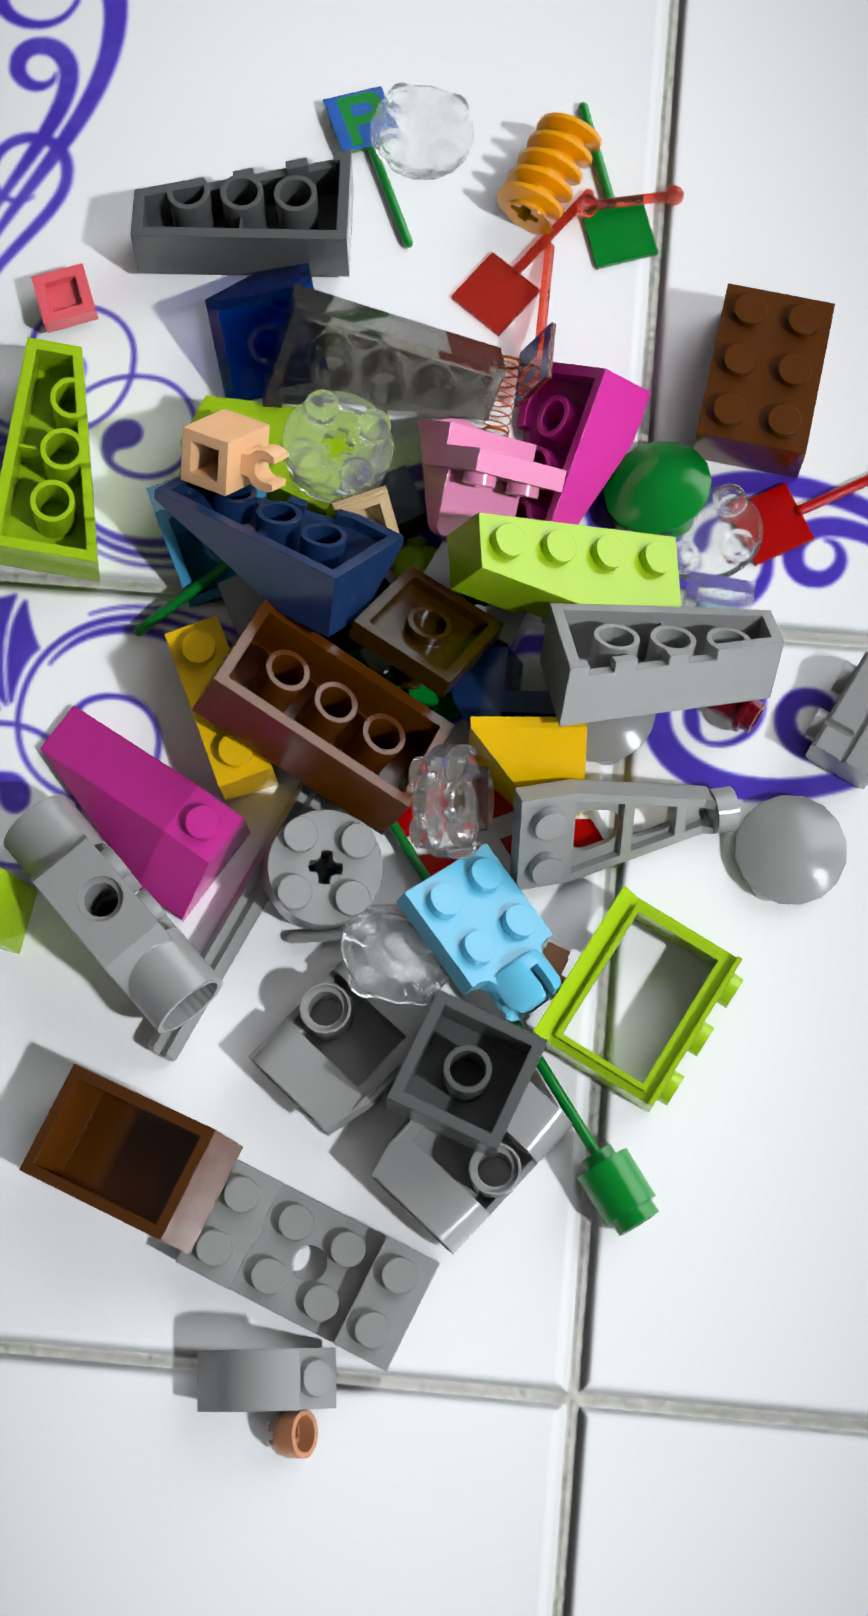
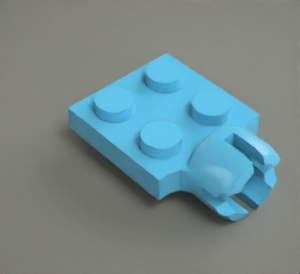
[396,843,562,1022]

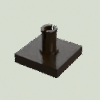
[348,565,504,698]

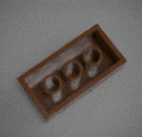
[191,599,454,835]

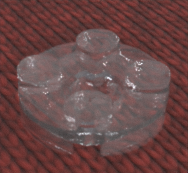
[281,389,394,503]
[409,744,494,859]

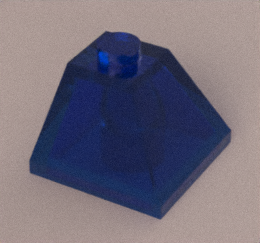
[205,263,331,401]

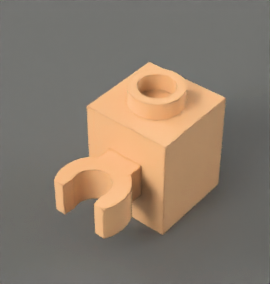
[181,409,288,496]

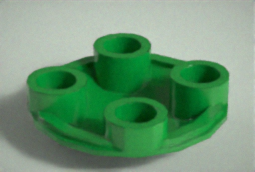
[604,441,712,538]

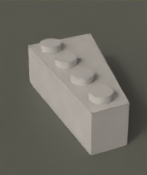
[540,603,785,727]

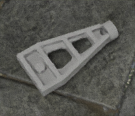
[510,779,741,890]

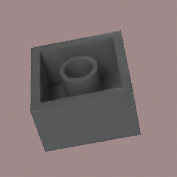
[387,989,548,1159]

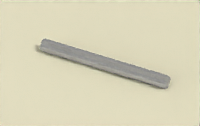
[148,782,326,1061]

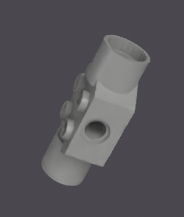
[4,794,223,1034]

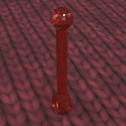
[576,185,684,218]

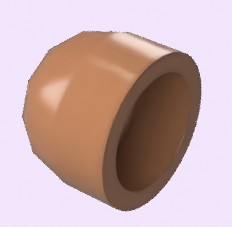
[267,1409,318,1459]

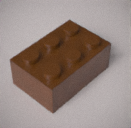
[693,283,835,478]
[19,1064,243,1255]

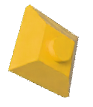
[467,717,587,816]

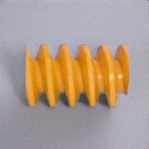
[497,112,602,235]

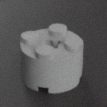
[262,810,383,930]

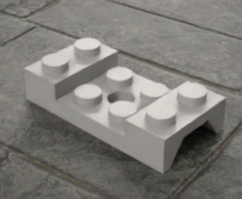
[176,1159,441,1371]

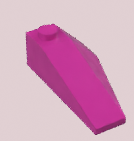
[515,360,651,525]
[40,706,251,922]

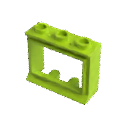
[533,885,744,1112]

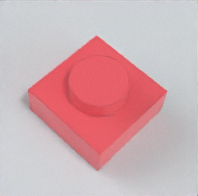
[31,263,99,333]

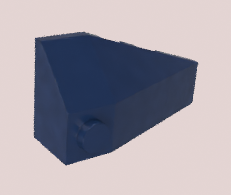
[154,475,404,638]

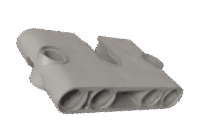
[248,933,573,1254]

